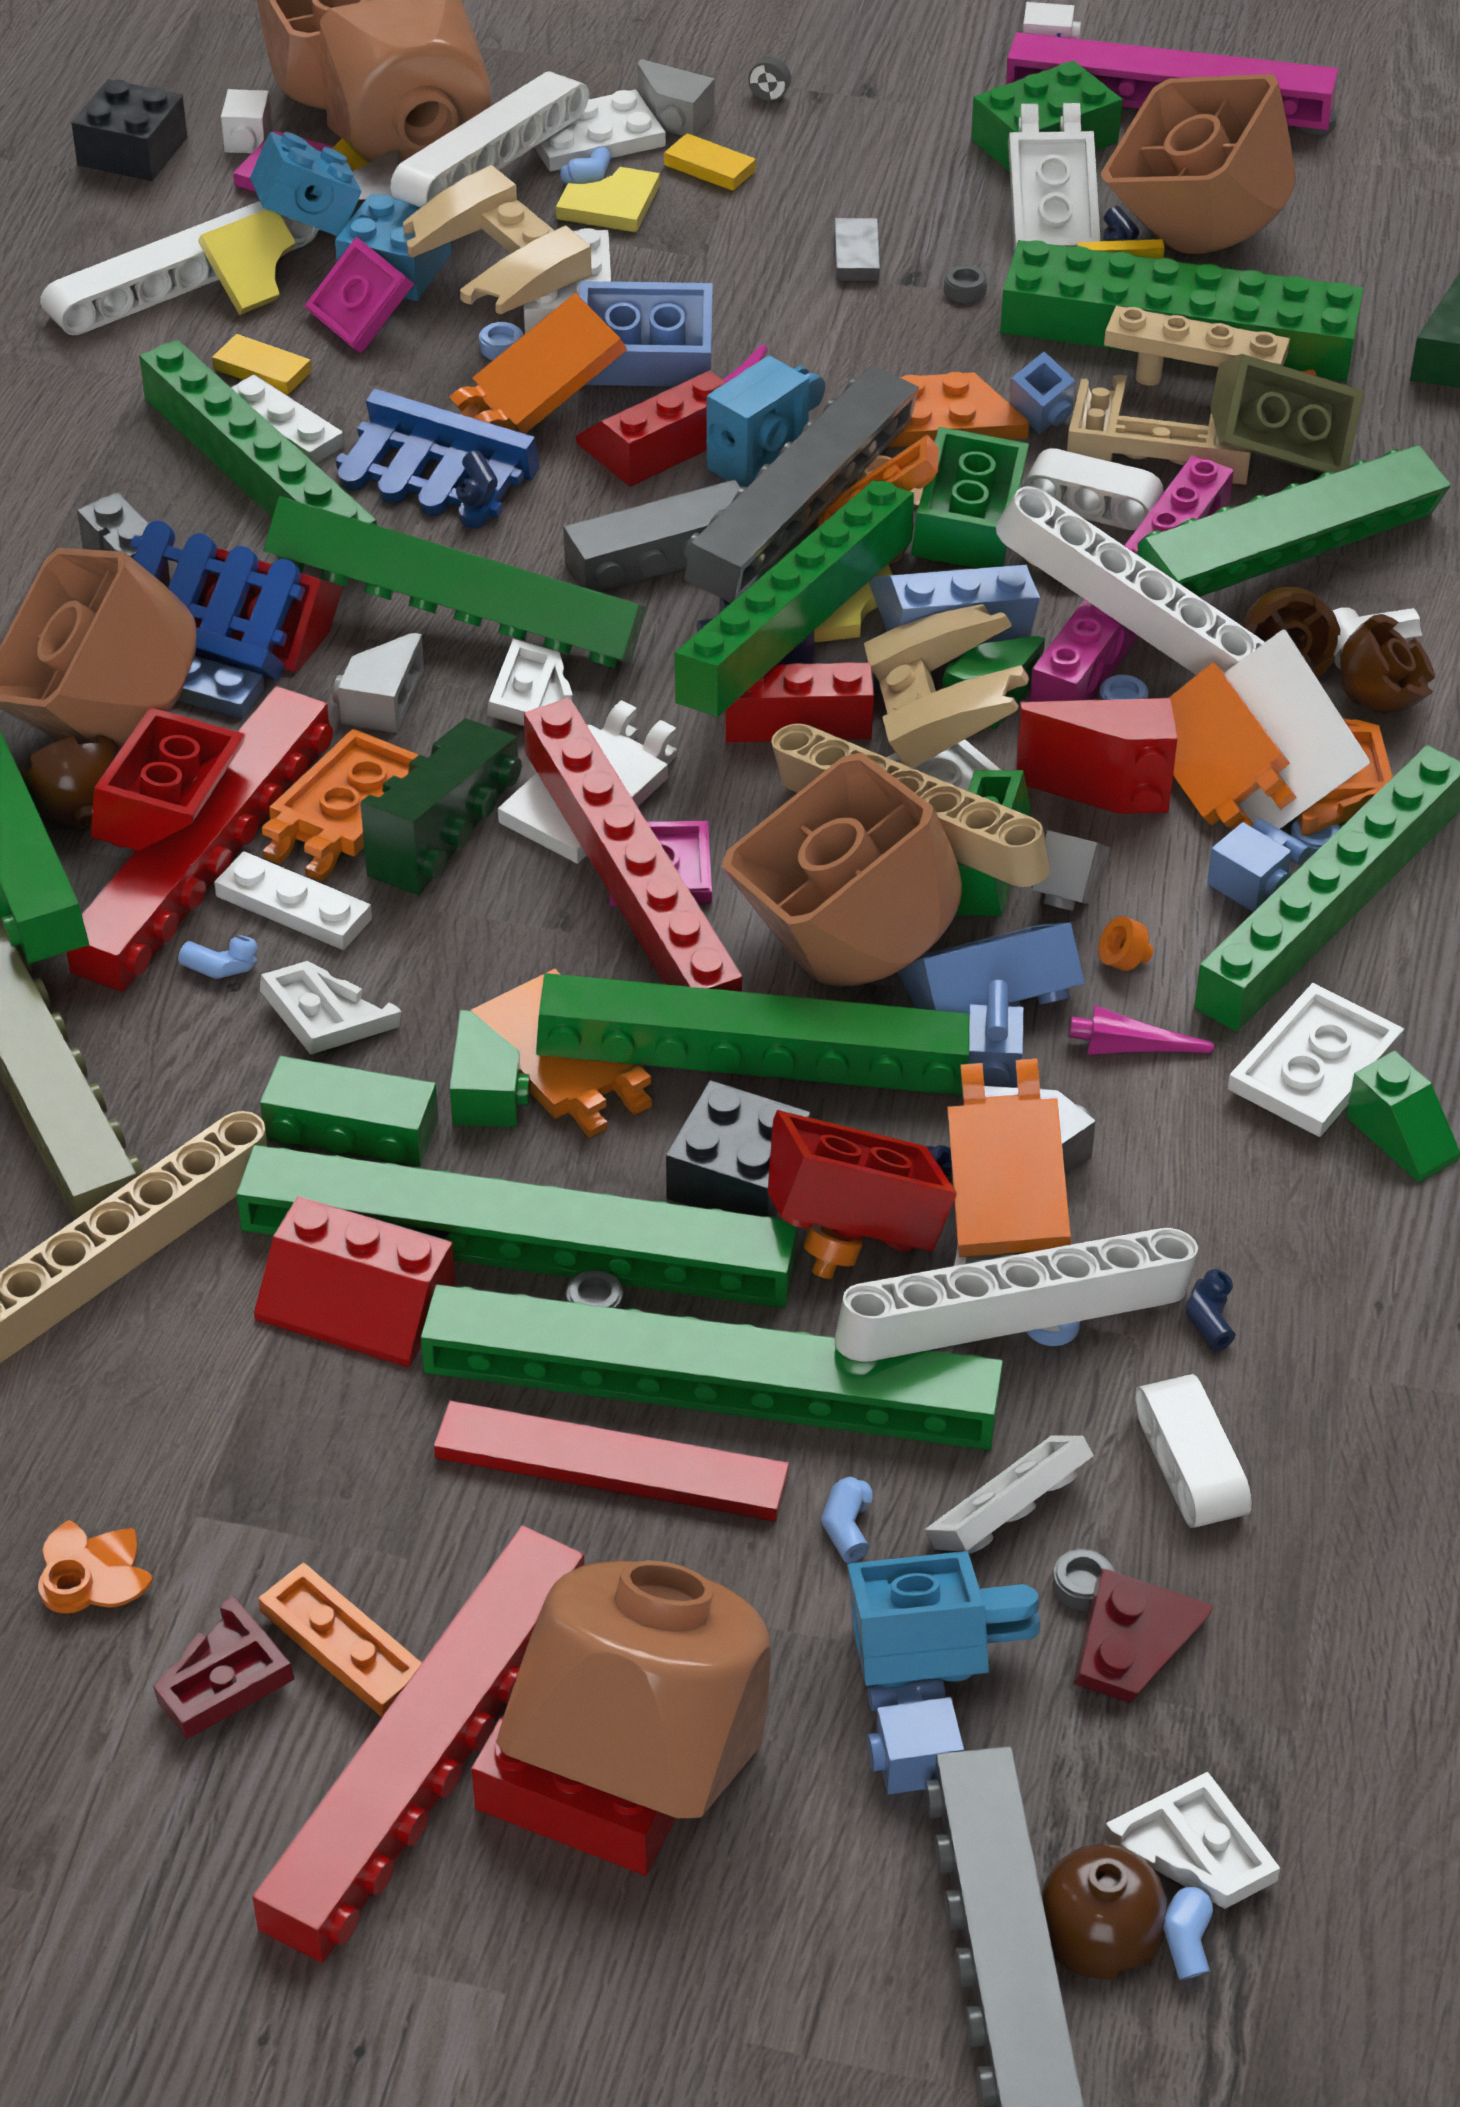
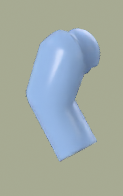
[560,147,611,186]
[178,936,258,979]
[821,1477,873,1563]
[1163,1887,1213,1980]

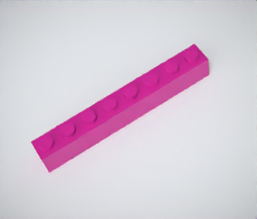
[1006,32,1338,130]

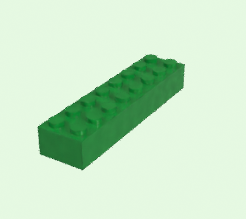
[1000,240,1364,382]

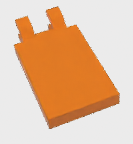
[449,292,628,434]
[1169,661,1297,830]
[262,729,418,882]
[471,969,652,1138]
[948,1058,1071,1258]

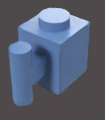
[1207,818,1311,912]
[968,980,1023,1088]
[866,1678,964,1795]

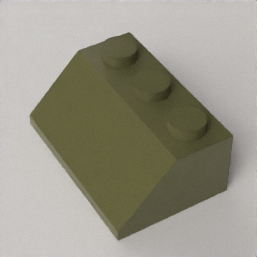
[1210,353,1364,474]

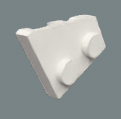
[486,639,573,726]
[260,961,401,1055]
[1104,1772,1280,1909]

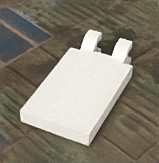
[1008,103,1101,252]
[498,700,677,864]

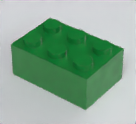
[971,61,1122,172]
[910,427,1029,569]

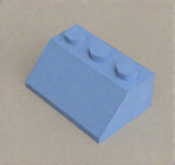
[579,281,713,387]
[869,565,1040,643]
[897,922,1085,1014]

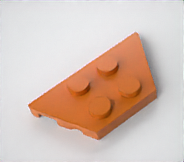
[886,372,1029,448]
[1297,718,1393,835]

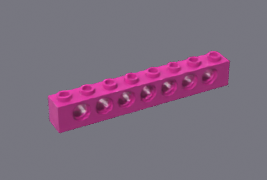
[1030,456,1234,702]

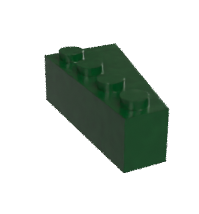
[1410,272,1460,388]
[360,718,522,895]

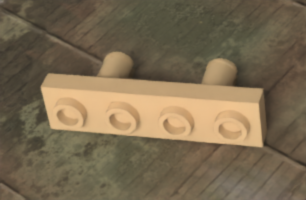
[1104,306,1290,386]

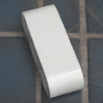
[1023,448,1163,530]
[1135,1374,1252,1528]

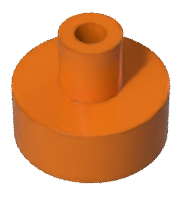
[1098,916,1154,972]
[803,1224,863,1279]

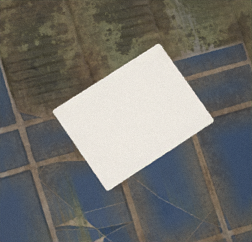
[1224,630,1370,829]

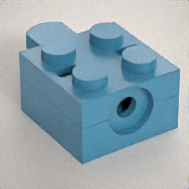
[250,132,362,236]
[335,193,452,301]
[706,355,825,487]
[847,1551,1040,1688]

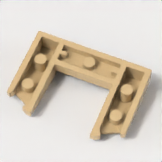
[403,165,592,314]
[1067,375,1251,485]
[864,604,1029,768]

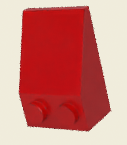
[1015,698,1178,814]

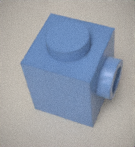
[1009,352,1076,435]

